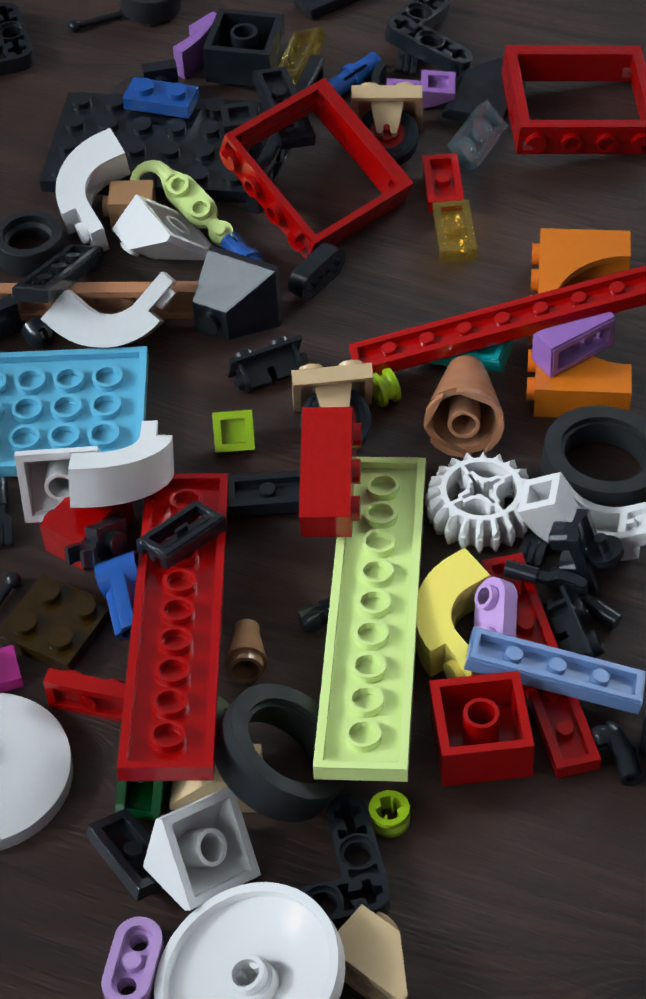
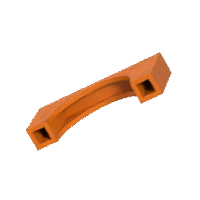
[526,228,632,418]

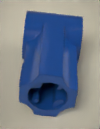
[94,551,139,640]

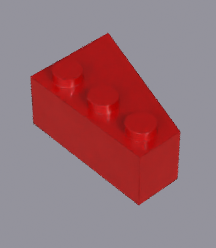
[299,407,362,538]

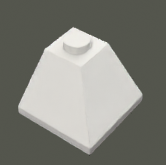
[112,194,213,260]

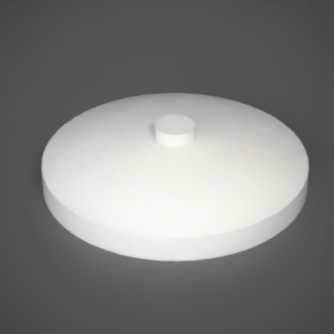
[0,693,73,851]
[154,882,345,999]

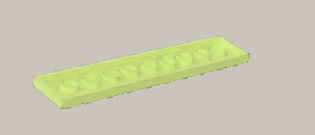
[313,457,426,782]

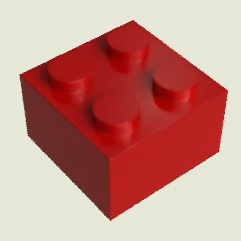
[429,671,535,787]

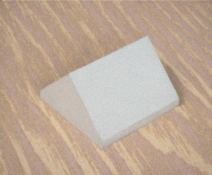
[14,446,101,523]
[143,786,261,911]

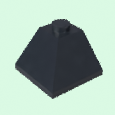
[192,245,283,340]

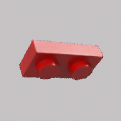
[422,153,464,213]
[43,668,126,722]

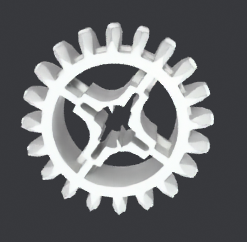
[425,451,529,553]

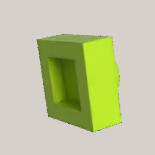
[212,409,255,453]

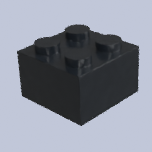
[203,8,286,87]

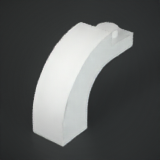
[56,128,130,251]
[41,272,177,348]
[68,420,174,508]
[517,472,646,561]

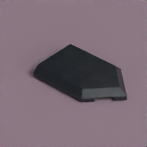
[442,57,526,129]

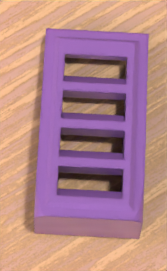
[532,312,615,377]

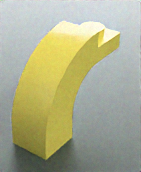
[416,548,490,678]

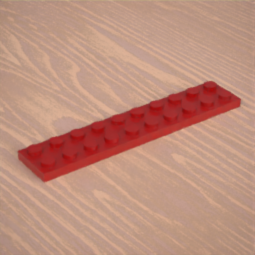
[117,473,229,781]

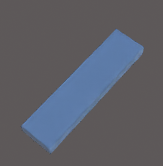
[464,626,646,715]

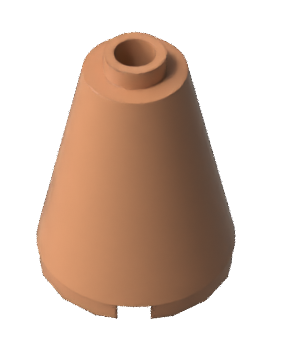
[423,355,505,458]

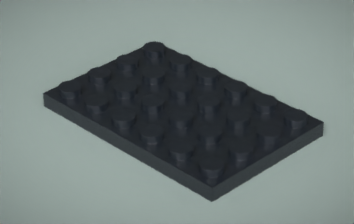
[40,92,265,203]

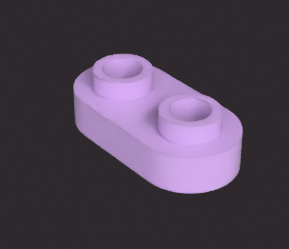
[474,577,518,637]
[101,916,164,999]

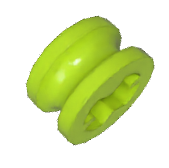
[372,368,401,407]
[368,790,410,838]

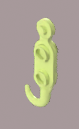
[130,160,234,246]

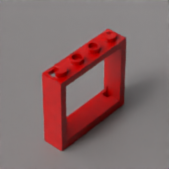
[501,45,646,154]
[219,78,414,258]

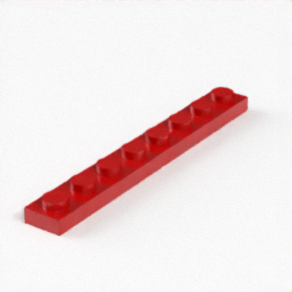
[349,265,646,375]

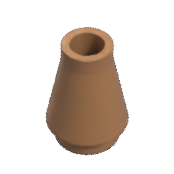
[224,619,268,683]

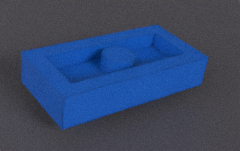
[122,77,200,119]

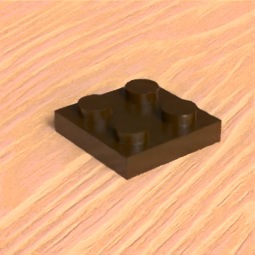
[0,574,111,671]

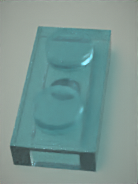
[447,100,509,172]

